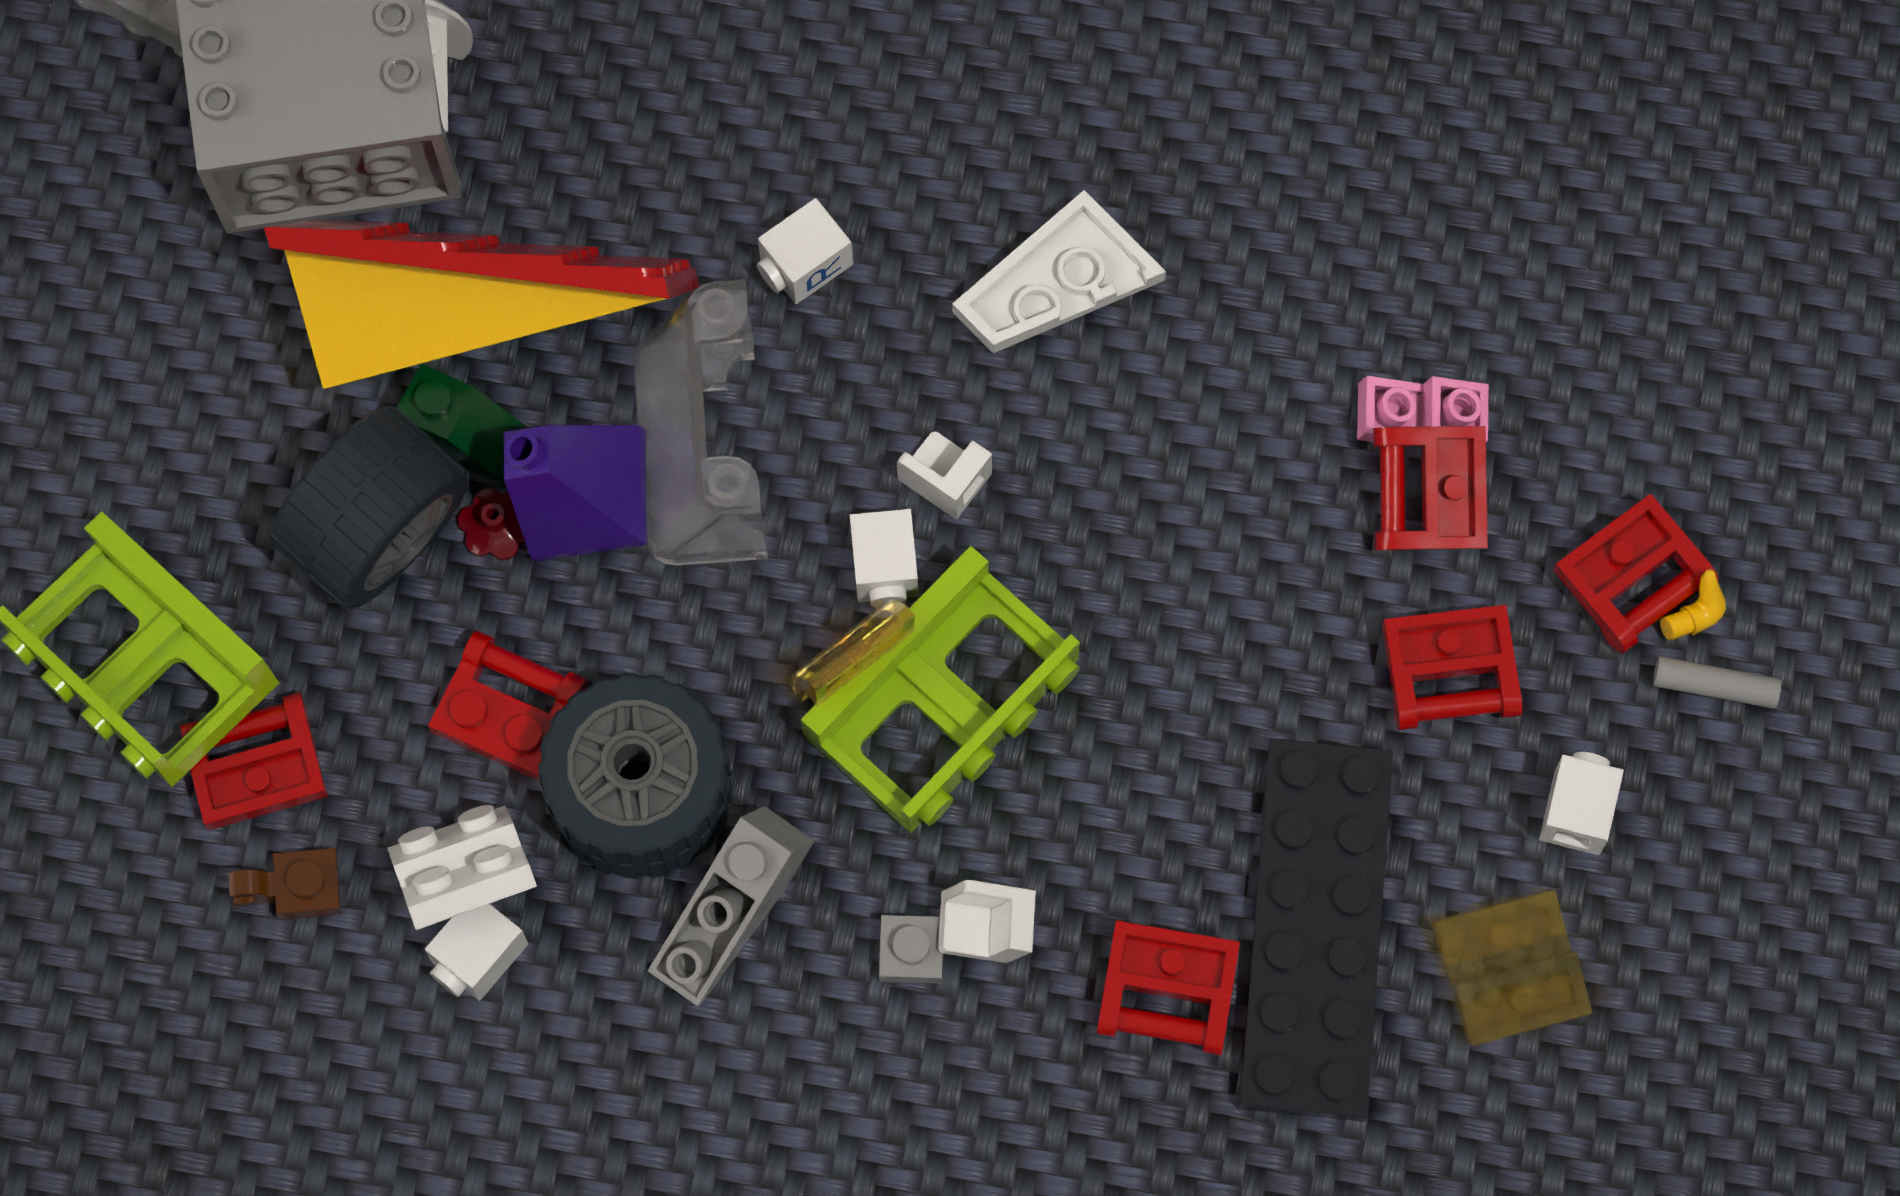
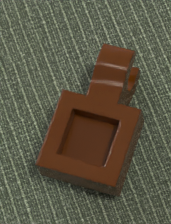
[228,848,341,920]

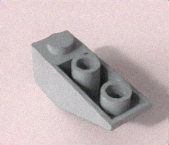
[648,806,815,1006]

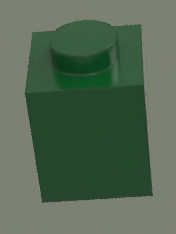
[397,363,528,487]

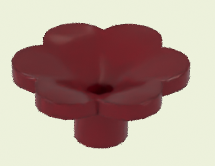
[458,488,525,561]

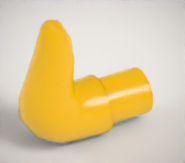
[1660,569,1726,641]

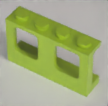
[0,511,279,787]
[801,546,1080,833]

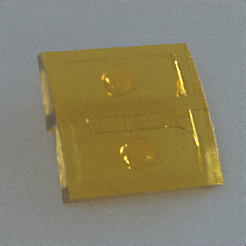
[787,600,915,706]
[1431,889,1593,1046]

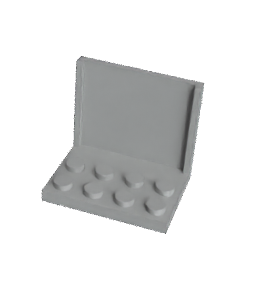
[176,0,462,234]

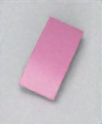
[1357,376,1489,443]

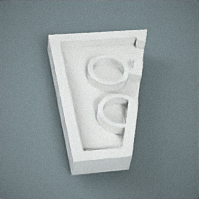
[952,190,1166,353]

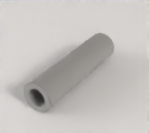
[1653,656,1782,709]

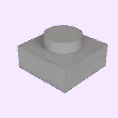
[879,915,943,984]

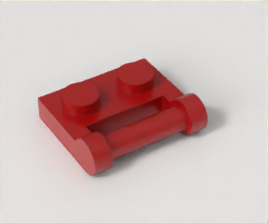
[1373,426,1488,551]
[1553,493,1719,654]
[1382,605,1522,731]
[428,630,588,781]
[180,692,329,831]
[1097,920,1240,1055]

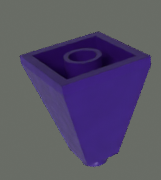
[504,425,647,562]

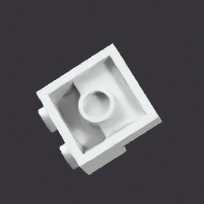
[387,805,537,930]

